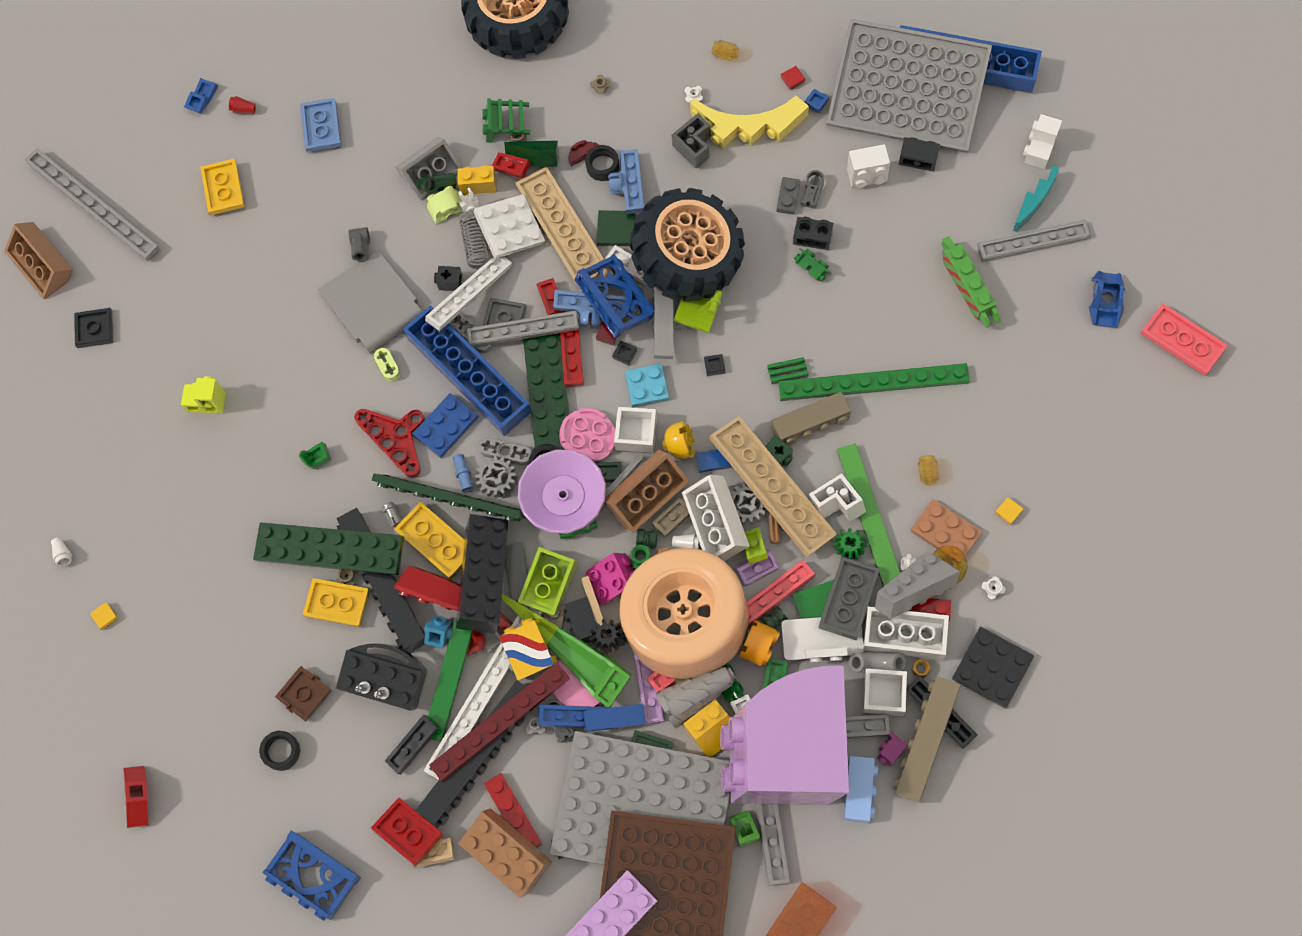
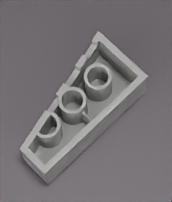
[875,551,960,619]

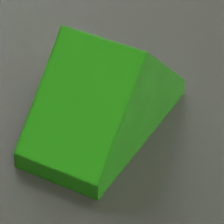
[730,810,760,848]

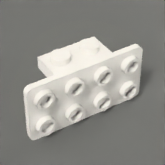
[781,617,864,662]

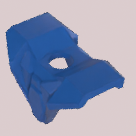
[1089,271,1125,328]

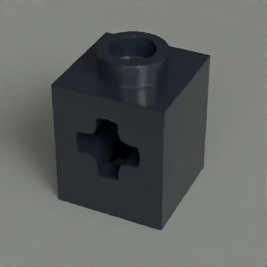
[434,266,463,291]

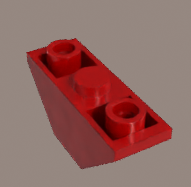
[123,766,148,828]

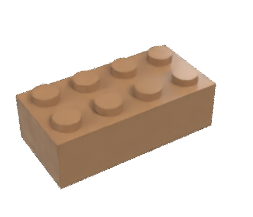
[604,450,690,533]
[458,808,552,898]

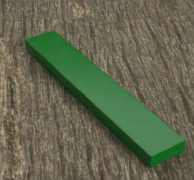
[428,621,473,742]

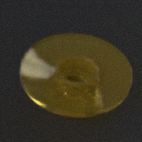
[933,546,968,583]

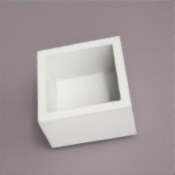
[847,144,890,188]
[614,407,657,453]
[863,669,907,717]

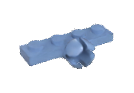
[608,149,644,214]
[553,290,625,328]

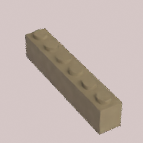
[893,676,961,803]

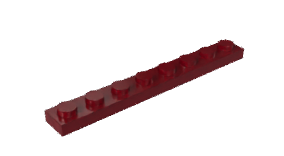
[429,662,570,782]

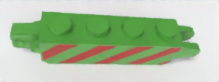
[941,236,1001,328]

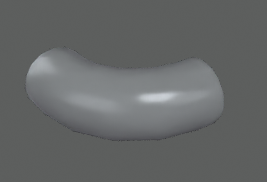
[849,652,906,673]

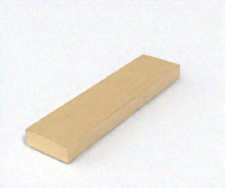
[581,576,615,655]

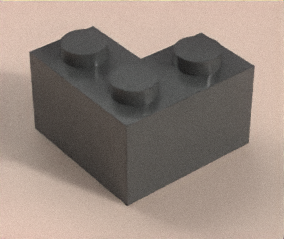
[671,113,711,168]

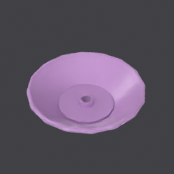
[517,450,606,534]

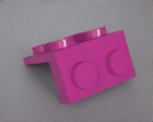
[586,553,634,605]

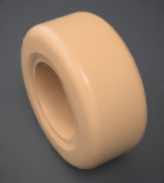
[619,548,749,679]

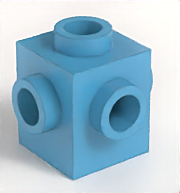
[424,616,453,649]

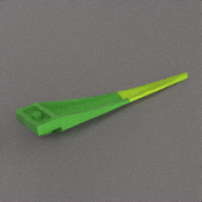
[502,594,632,708]

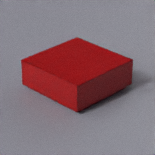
[781,66,805,90]

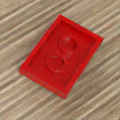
[371,797,444,867]

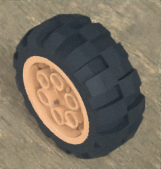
[461,0,569,59]
[630,188,745,301]

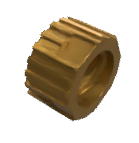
[912,659,931,678]

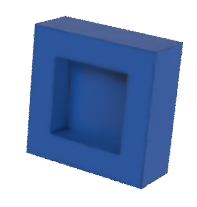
[804,89,829,113]

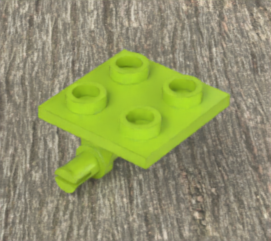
[674,290,723,333]

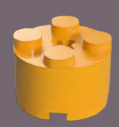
[739,620,780,666]

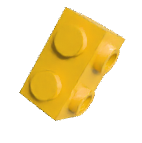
[458,165,497,195]

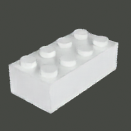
[682,475,750,561]
[863,607,949,660]

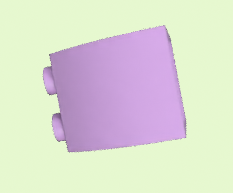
[720,666,849,805]

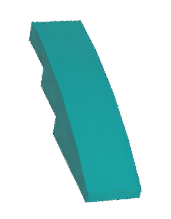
[1013,166,1059,232]

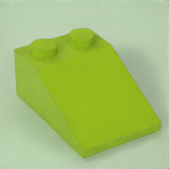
[518,547,579,616]

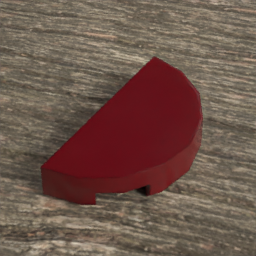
[568,140,599,167]

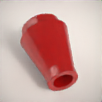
[229,96,256,114]

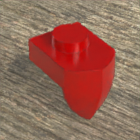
[467,631,486,656]

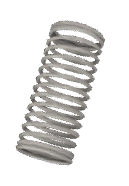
[458,210,490,268]

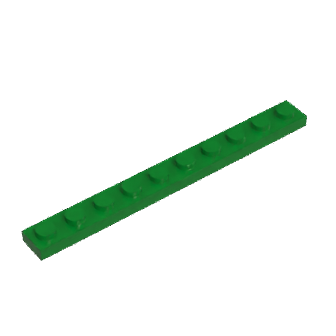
[778,363,970,401]

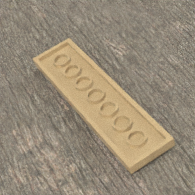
[515,167,614,292]
[709,416,837,558]

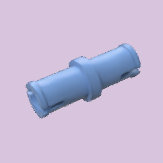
[452,453,474,493]

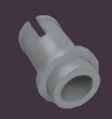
[383,502,402,528]

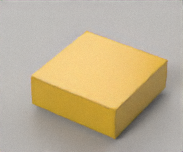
[995,497,1023,525]
[90,602,118,630]

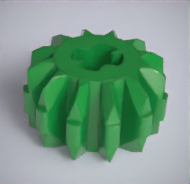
[833,528,867,560]

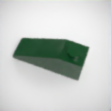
[504,140,559,167]

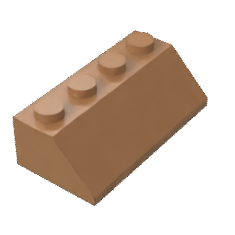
[4,222,73,299]

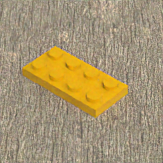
[394,501,465,580]

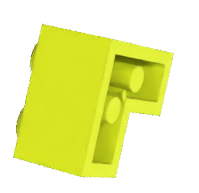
[181,376,226,414]

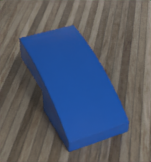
[184,78,218,114]

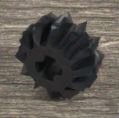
[590,619,624,653]

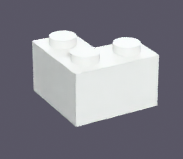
[1023,114,1062,169]
[809,473,866,522]

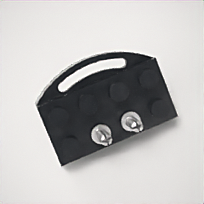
[336,643,428,711]

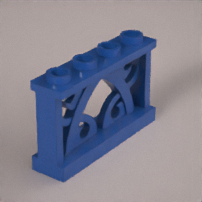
[575,254,655,338]
[262,830,361,921]

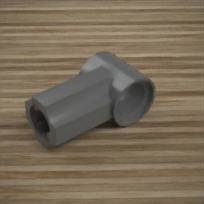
[349,227,370,262]

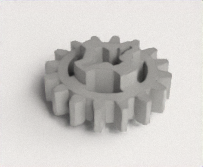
[475,456,517,498]
[730,483,767,525]

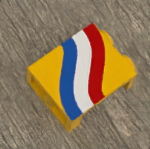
[499,618,558,680]

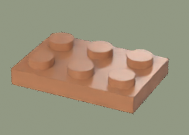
[911,499,982,564]

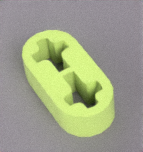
[374,348,400,382]

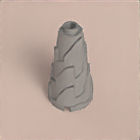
[656,667,736,728]

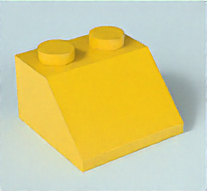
[683,699,730,758]

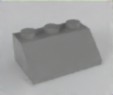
[395,137,462,199]

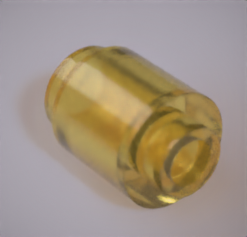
[712,40,739,61]
[918,455,940,485]

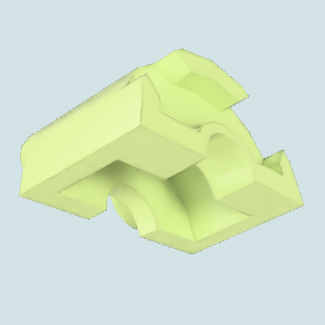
[427,186,463,225]

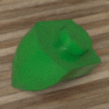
[299,442,331,469]

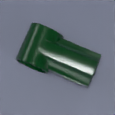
[418,173,457,193]

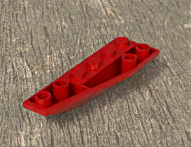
[394,566,513,630]

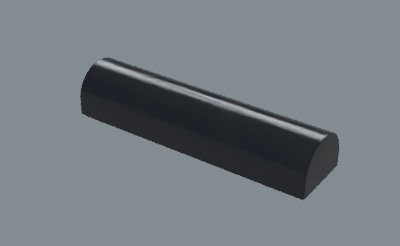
[906,675,978,749]

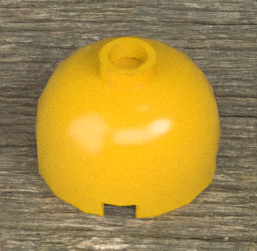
[662,420,696,460]

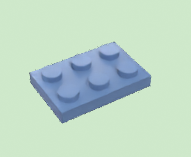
[300,98,342,152]

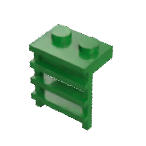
[482,98,530,142]

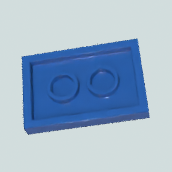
[412,393,479,458]

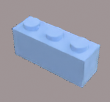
[844,756,878,824]

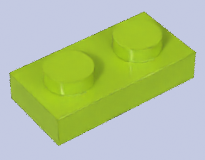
[745,527,768,564]

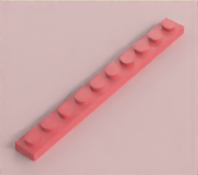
[646,560,816,692]

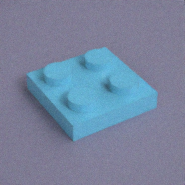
[625,363,669,408]

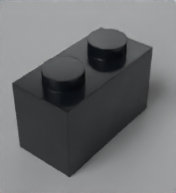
[899,137,940,172]
[563,597,596,643]

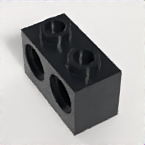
[793,217,834,251]

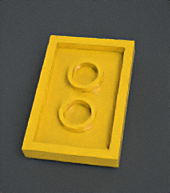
[200,159,245,216]
[302,578,370,628]

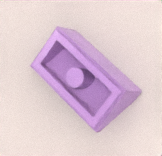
[734,548,779,586]

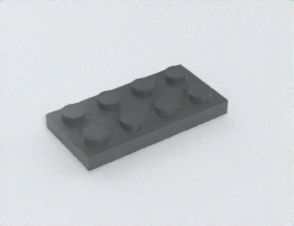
[818,557,880,641]

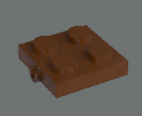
[275,666,332,722]

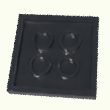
[952,626,1034,709]

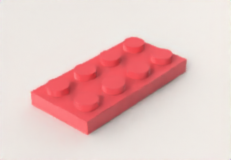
[1140,304,1228,376]

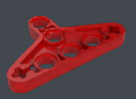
[354,409,425,478]

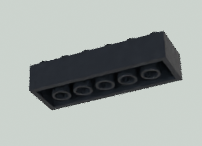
[456,514,508,634]

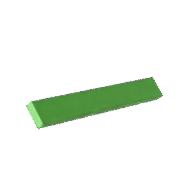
[837,443,900,587]

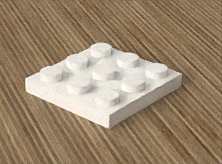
[473,194,545,259]

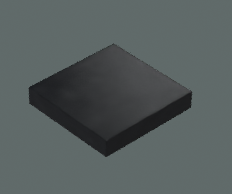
[74,308,113,348]

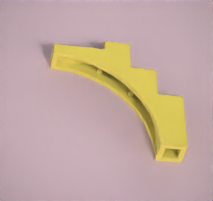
[690,96,809,149]

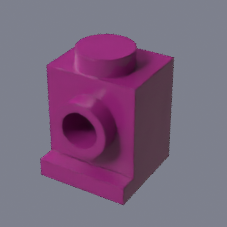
[876,732,908,767]

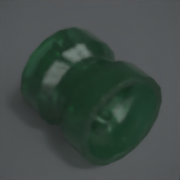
[636,528,658,550]
[761,606,788,629]

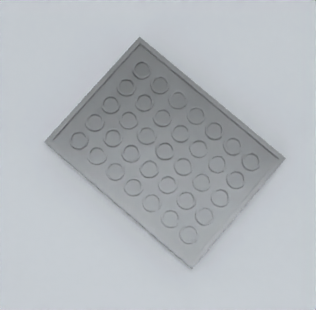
[826,19,992,152]
[550,731,730,865]

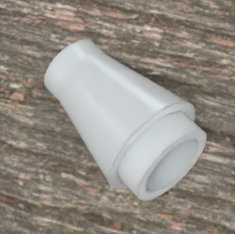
[672,534,701,550]
[51,538,72,567]

